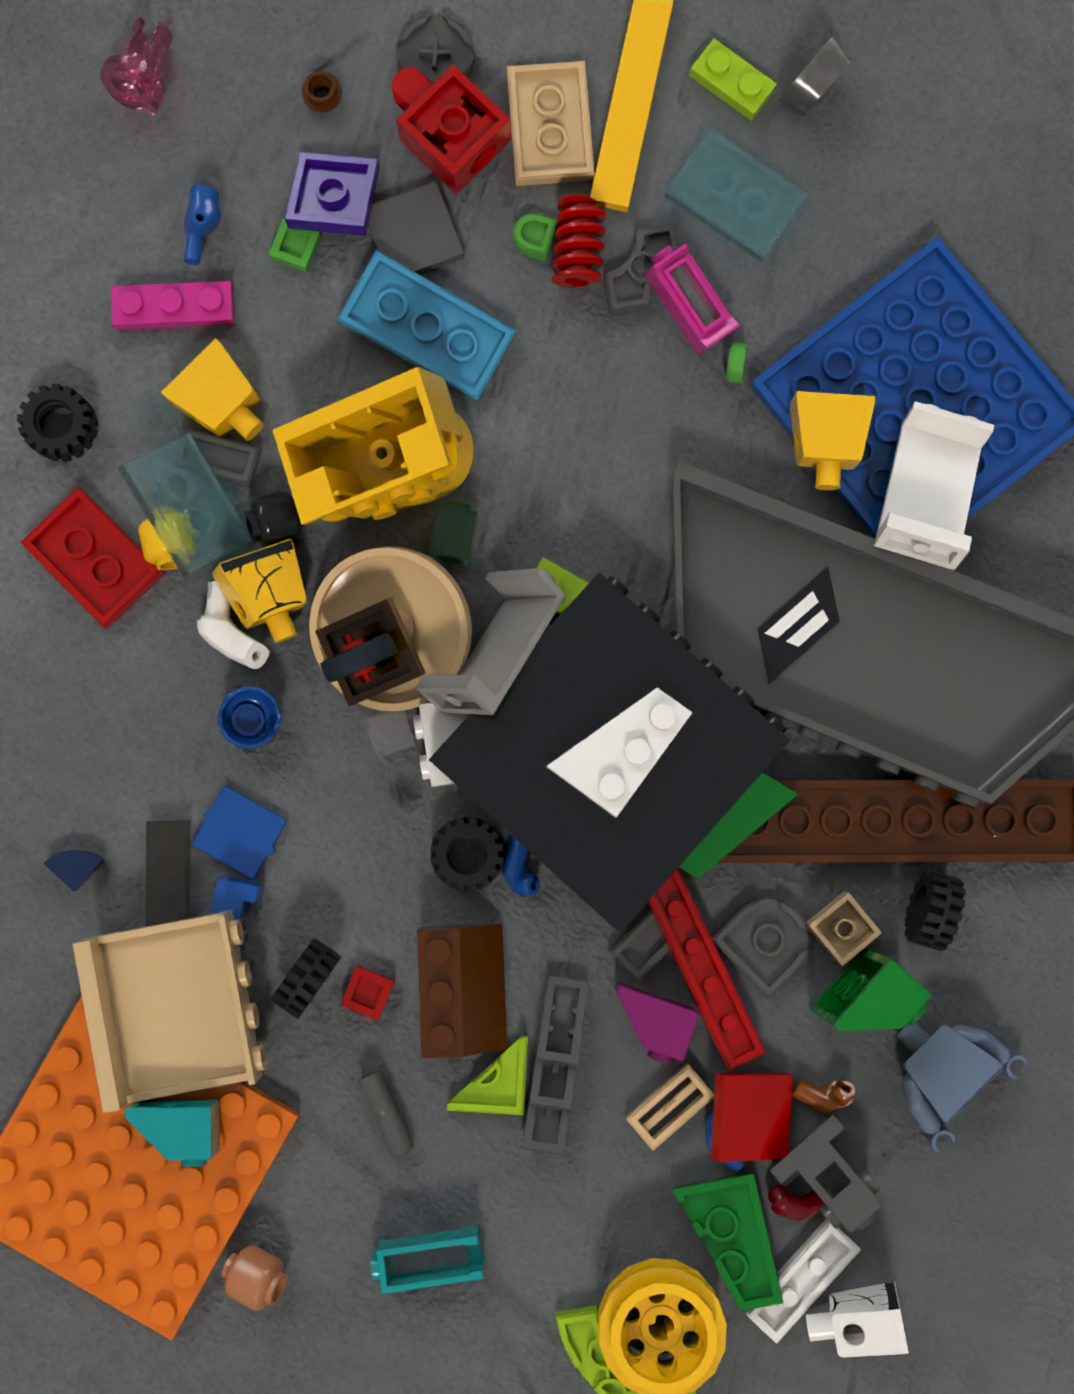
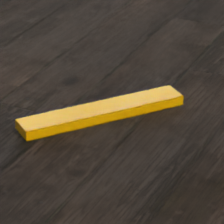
[590,0,674,213]

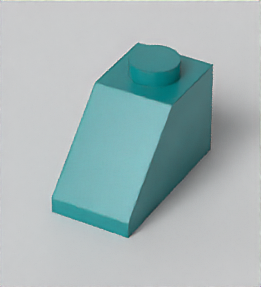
[125,1099,220,1167]

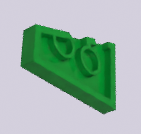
[679,772,798,879]
[672,1171,783,1311]

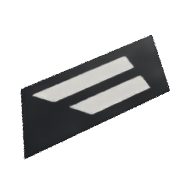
[758,567,840,683]

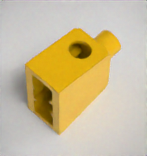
[161,338,264,441]
[790,391,875,490]

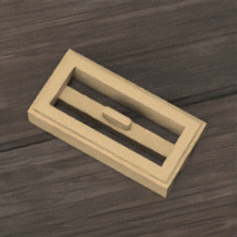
[625,1062,715,1151]

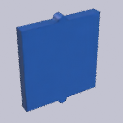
[191,786,288,879]

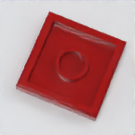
[711,1072,793,1162]

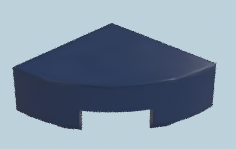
[43,850,105,891]

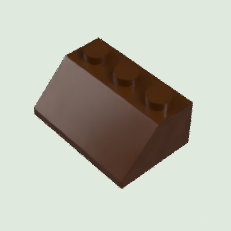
[417,923,507,1059]

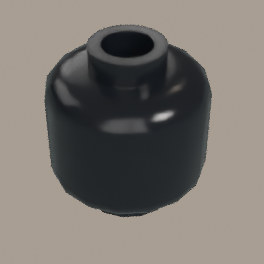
[245,492,308,548]

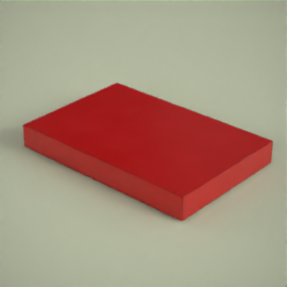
[20,487,166,629]

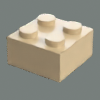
[806,891,882,966]

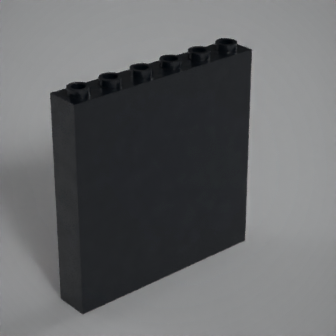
[429,573,791,933]

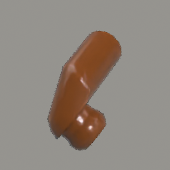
[792,1077,856,1114]

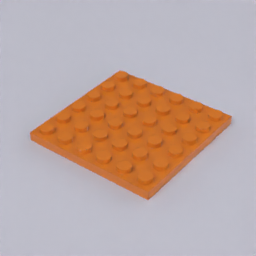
[0,995,300,1341]

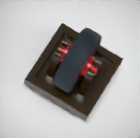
[315,597,426,707]

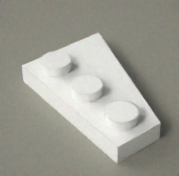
[546,688,692,818]

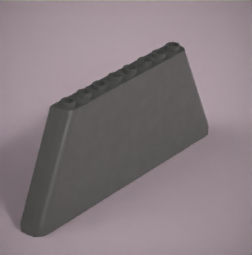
[673,461,1074,808]

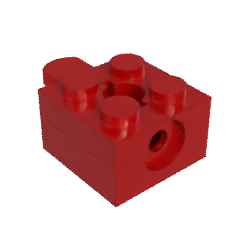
[391,65,511,195]

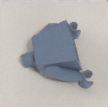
[897,1022,1027,1153]

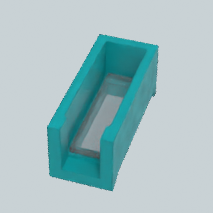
[370,1225,484,1294]

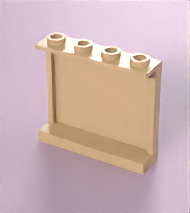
[72,910,267,1113]

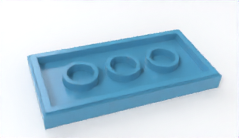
[337,250,516,402]

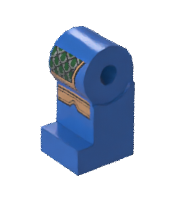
[210,875,265,950]

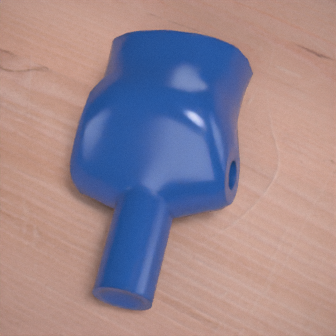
[184,184,221,265]

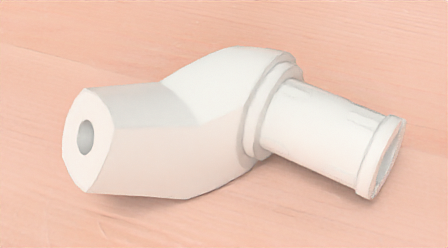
[197,581,270,669]

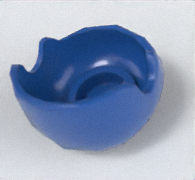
[217,686,282,749]

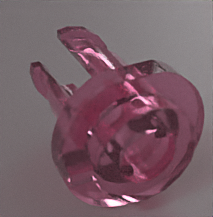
[100,17,172,115]

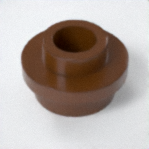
[302,71,342,112]

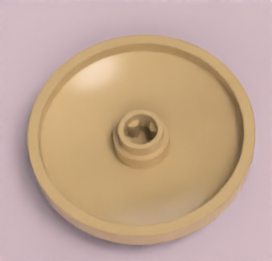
[309,546,472,711]

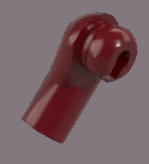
[768,1185,824,1221]

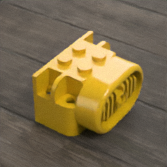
[273,367,474,525]

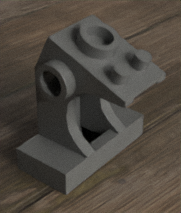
[770,1115,882,1234]

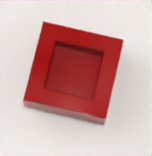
[340,965,395,1020]

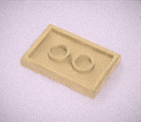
[507,61,595,186]

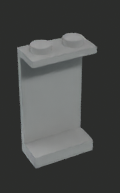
[415,568,566,715]

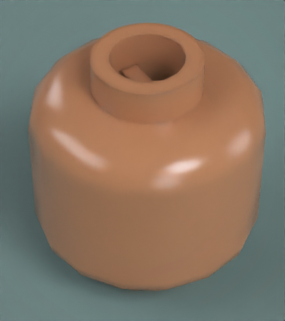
[222,1245,288,1311]

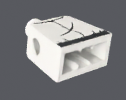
[806,1282,909,1357]

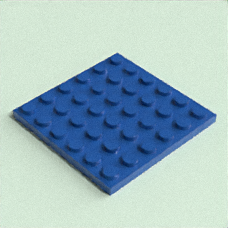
[750,236,1074,539]

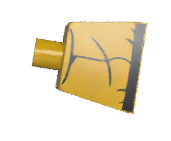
[212,539,306,644]

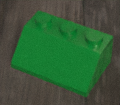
[810,948,932,1032]

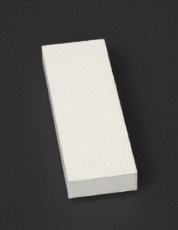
[744,1218,861,1344]

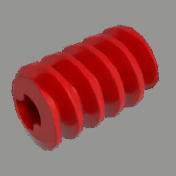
[552,194,607,288]

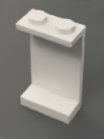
[874,401,994,570]

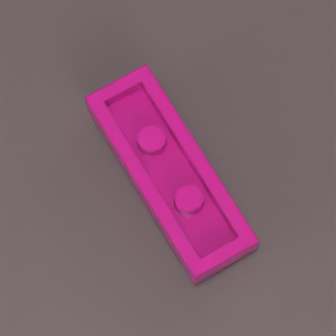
[111,281,235,330]

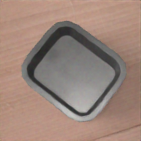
[779,36,852,116]

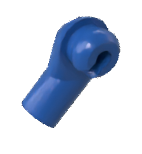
[502,836,540,896]

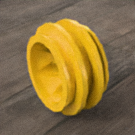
[597,1258,727,1394]

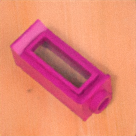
[645,243,740,355]

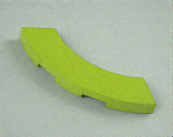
[556,1305,696,1394]

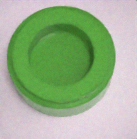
[726,342,747,384]

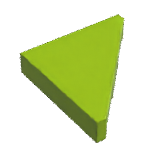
[447,1035,528,1115]

